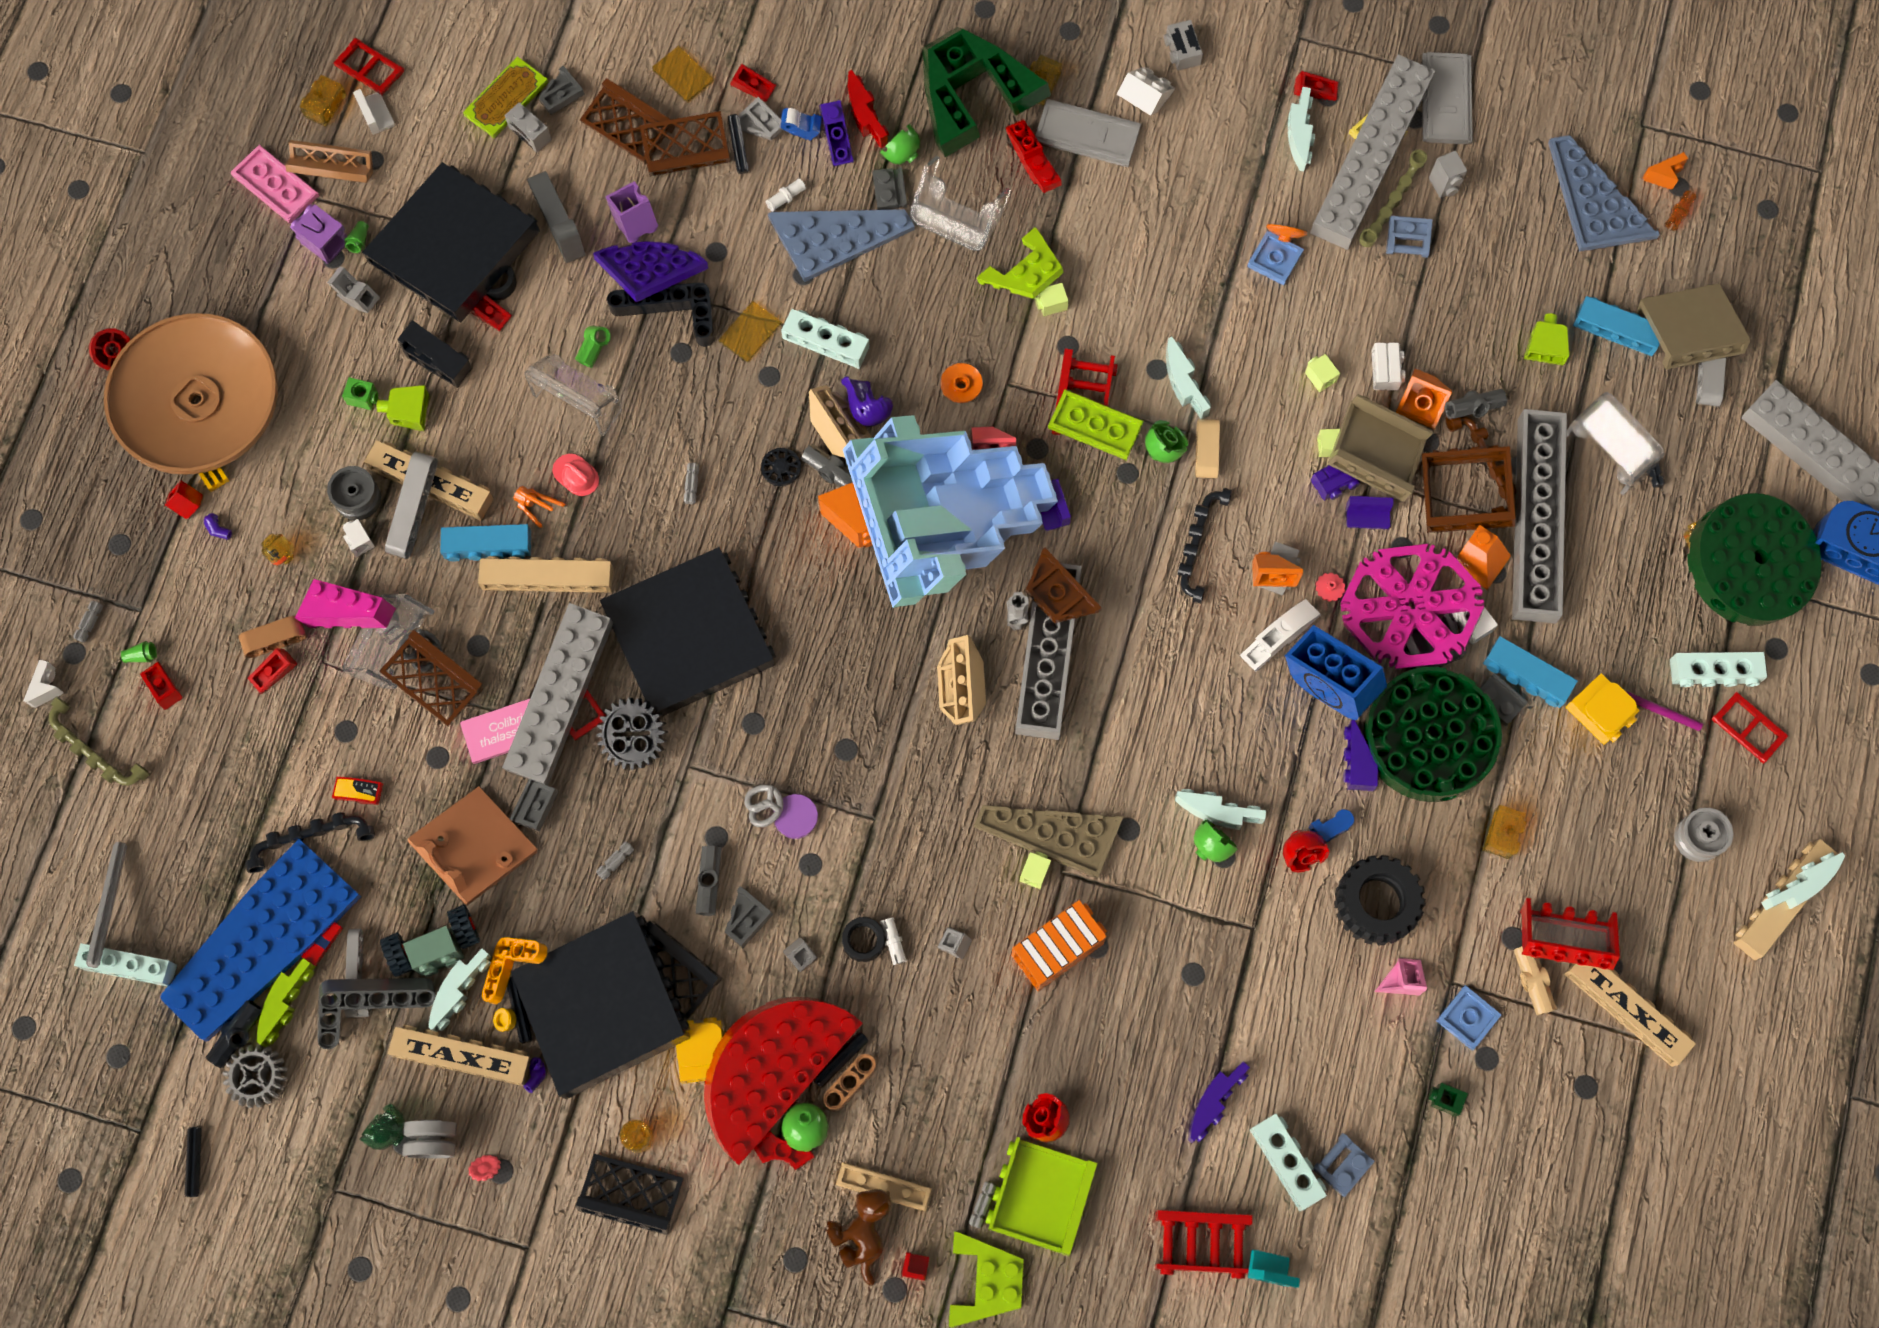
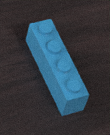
[1573,296,1660,356]
[440,524,531,562]
[1483,636,1578,708]

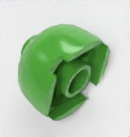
[880,124,920,165]
[1145,420,1188,463]
[1194,818,1238,862]
[782,1103,828,1152]

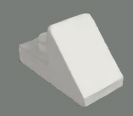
[24,660,64,708]

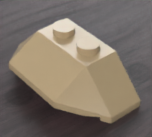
[809,385,871,457]
[937,635,986,725]

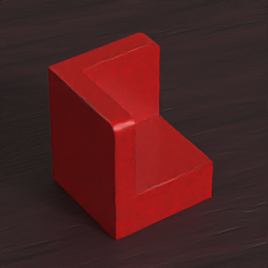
[165,480,203,519]
[902,1252,930,1281]

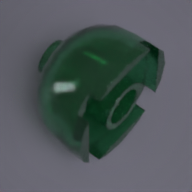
[359,1102,405,1150]

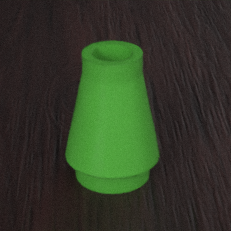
[345,221,369,253]
[121,641,157,663]

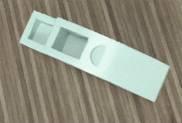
[1288,87,1315,171]
[1166,337,1211,419]
[1175,789,1266,830]
[1761,852,1845,910]
[428,949,492,1032]

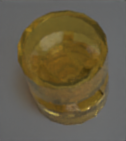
[620,1120,654,1153]

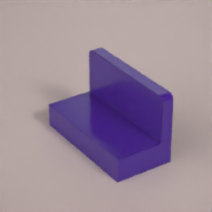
[1040,479,1071,531]
[1346,496,1393,529]

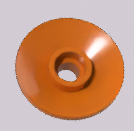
[1266,224,1307,243]
[940,363,983,403]

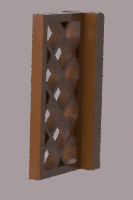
[580,78,675,164]
[639,111,730,177]
[379,630,483,727]

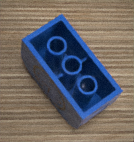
[1813,501,1879,585]
[1285,625,1387,720]

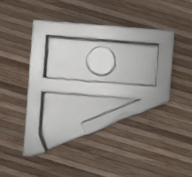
[738,97,783,141]

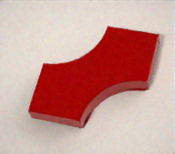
[754,1131,815,1170]

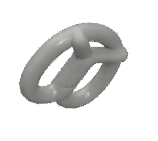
[744,785,783,827]

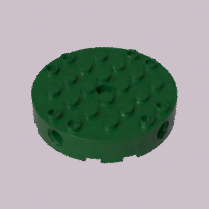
[1687,493,1822,626]
[1363,667,1502,802]

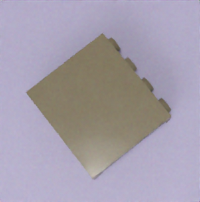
[1636,284,1751,370]
[1328,394,1433,502]

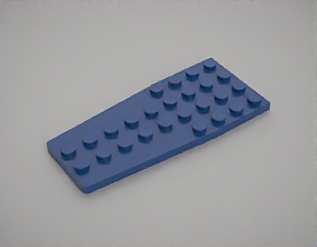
[160,839,361,1041]

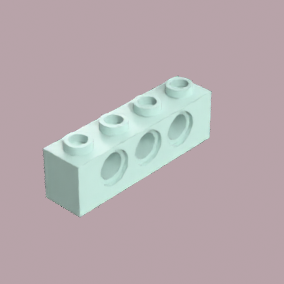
[781,309,869,369]
[1670,652,1767,687]
[74,943,177,987]
[1250,1114,1327,1212]

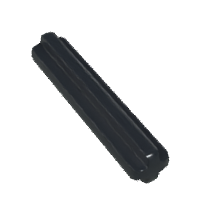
[727,114,749,174]
[507,977,533,1044]
[813,1032,868,1087]
[185,1127,202,1198]

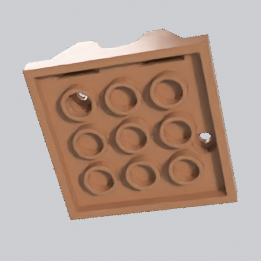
[408,786,537,906]

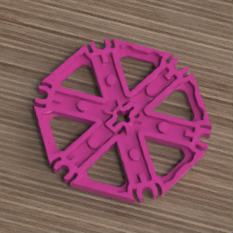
[1341,544,1484,669]

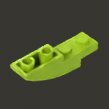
[257,958,316,1047]

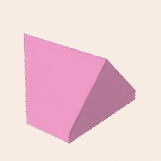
[1374,958,1427,996]

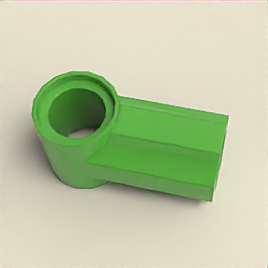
[575,325,611,368]

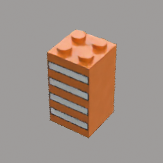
[1011,900,1107,991]

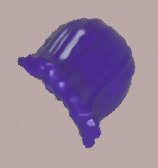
[841,376,893,426]

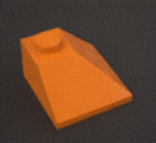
[1396,368,1452,429]
[1456,525,1511,590]
[1252,552,1303,587]

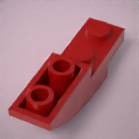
[848,69,889,149]
[1006,119,1062,193]

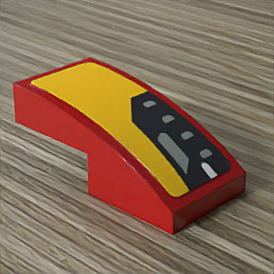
[332,777,383,805]

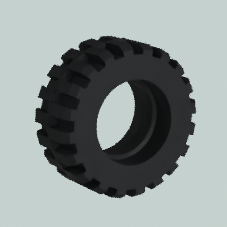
[1334,855,1426,945]

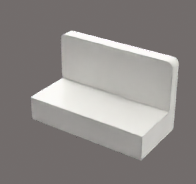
[353,89,395,135]

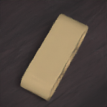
[1195,419,1220,479]

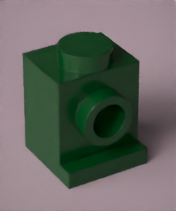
[1428,1083,1468,1117]

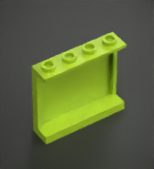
[985,1137,1097,1256]

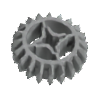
[223,1044,287,1108]

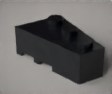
[397,320,472,388]

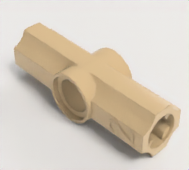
[1514,947,1557,1015]

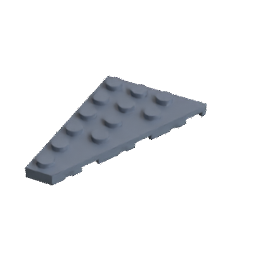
[1548,135,1660,252]
[768,210,915,282]

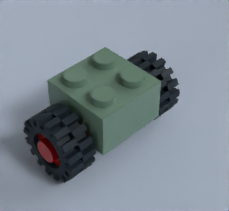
[380,904,480,977]

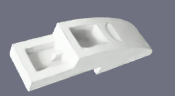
[1240,599,1321,672]

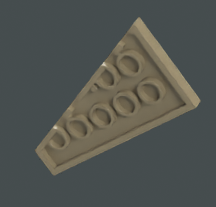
[974,805,1123,879]

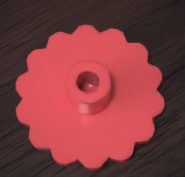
[1315,573,1345,602]
[469,1155,501,1181]

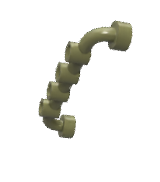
[1359,149,1427,247]
[48,696,150,786]

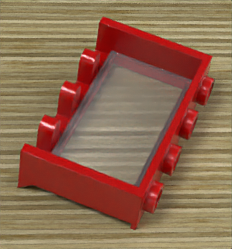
[1520,898,1620,970]

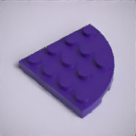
[593,241,708,302]

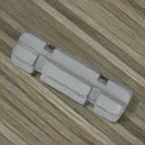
[684,463,699,504]
[73,601,103,642]
[596,841,634,880]
[969,1182,996,1228]

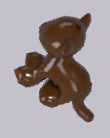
[826,1189,891,1286]

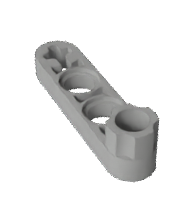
[344,929,372,1018]

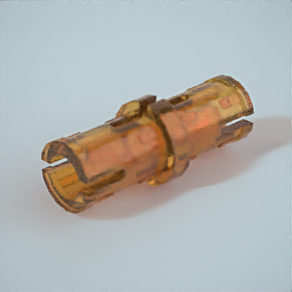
[1665,191,1697,231]

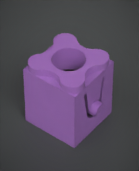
[605,181,658,243]
[290,204,347,264]

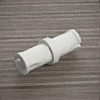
[765,178,806,212]
[880,917,907,965]

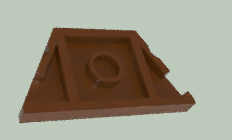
[1025,548,1102,623]

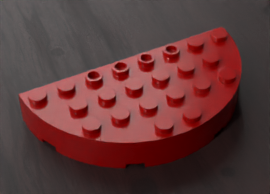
[704,997,862,1165]

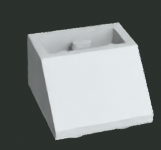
[1117,67,1175,115]

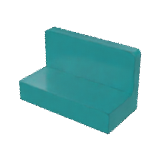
[1248,1250,1300,1288]

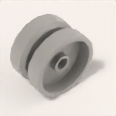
[1674,808,1733,862]
[402,1120,457,1159]

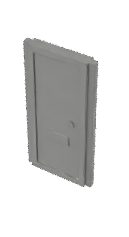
[1422,52,1472,144]
[1035,99,1141,167]

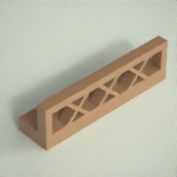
[285,140,373,183]

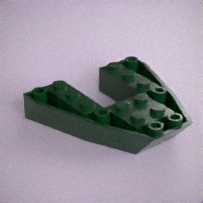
[923,27,1051,158]

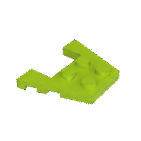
[977,227,1064,299]
[949,1232,1023,1327]

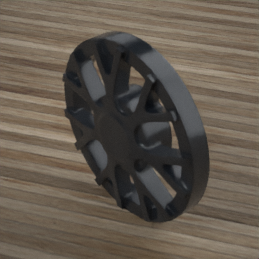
[761,448,801,486]

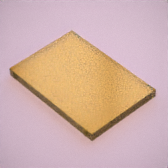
[652,46,714,103]
[718,301,782,363]

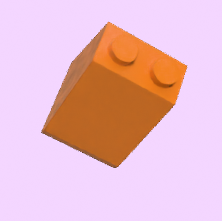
[818,482,873,548]

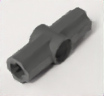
[1444,389,1508,419]
[801,443,853,487]
[696,845,722,916]

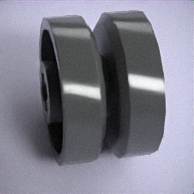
[327,466,381,521]

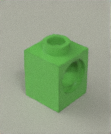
[342,377,379,410]

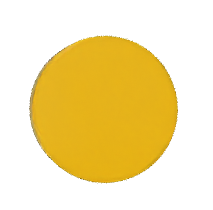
[493,1008,516,1031]

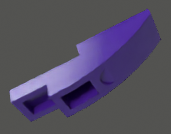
[1188,1061,1250,1143]

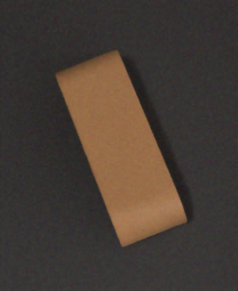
[239,615,306,658]
[823,1054,876,1112]

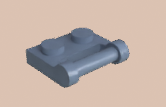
[1386,216,1432,258]
[1313,1133,1375,1197]

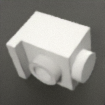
[343,519,375,557]

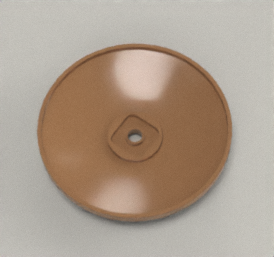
[104,313,278,474]

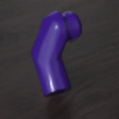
[204,513,232,540]
[524,1057,546,1093]

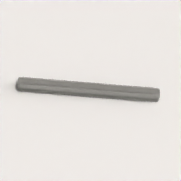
[86,842,127,968]

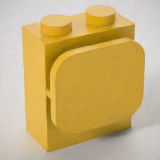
[1565,673,1640,745]
[676,1017,724,1084]

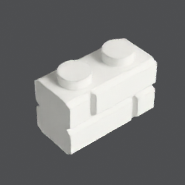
[1372,343,1405,390]

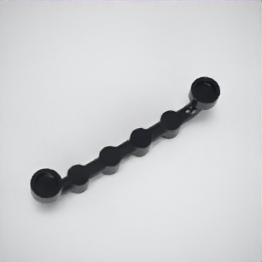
[1178,488,1232,604]
[245,812,375,873]

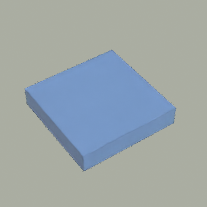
[1247,231,1304,285]
[1436,985,1501,1051]

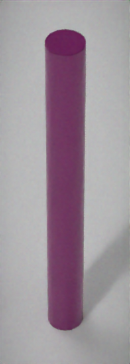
[1624,690,1703,731]

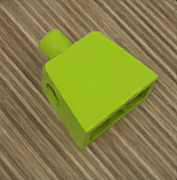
[1524,313,1569,365]
[376,385,429,431]

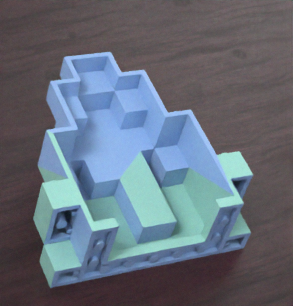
[843,415,1058,607]

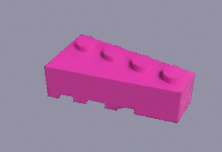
[295,579,396,628]

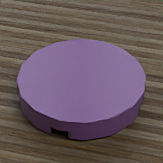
[774,794,818,839]

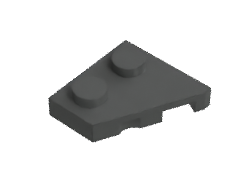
[539,66,585,115]
[725,886,773,948]

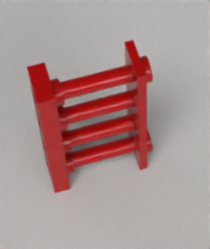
[1052,349,1118,435]
[1154,1210,1252,1279]

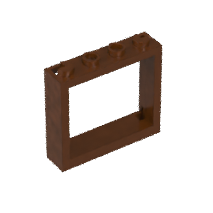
[1422,445,1516,533]

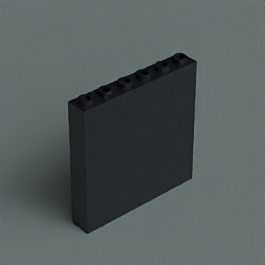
[362,162,540,323]
[600,547,776,716]
[511,911,690,1099]

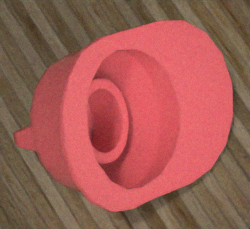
[552,454,599,496]

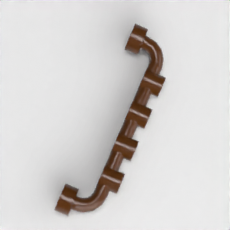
[1445,416,1516,513]

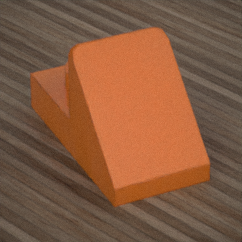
[1642,152,1688,189]

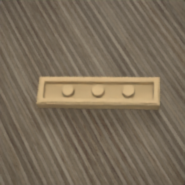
[836,1162,932,1212]

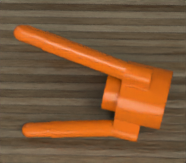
[514,486,565,528]

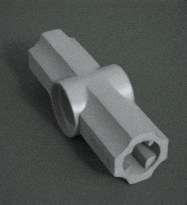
[1007,592,1029,631]

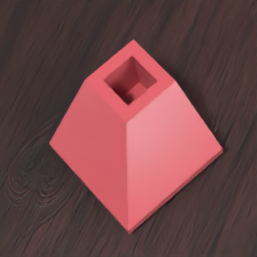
[971,427,1016,450]

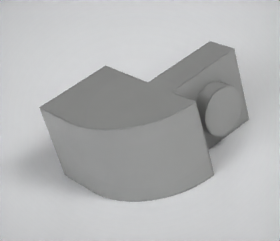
[327,266,380,313]

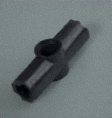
[205,1000,263,1068]

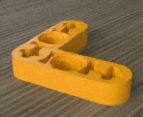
[482,937,548,1005]

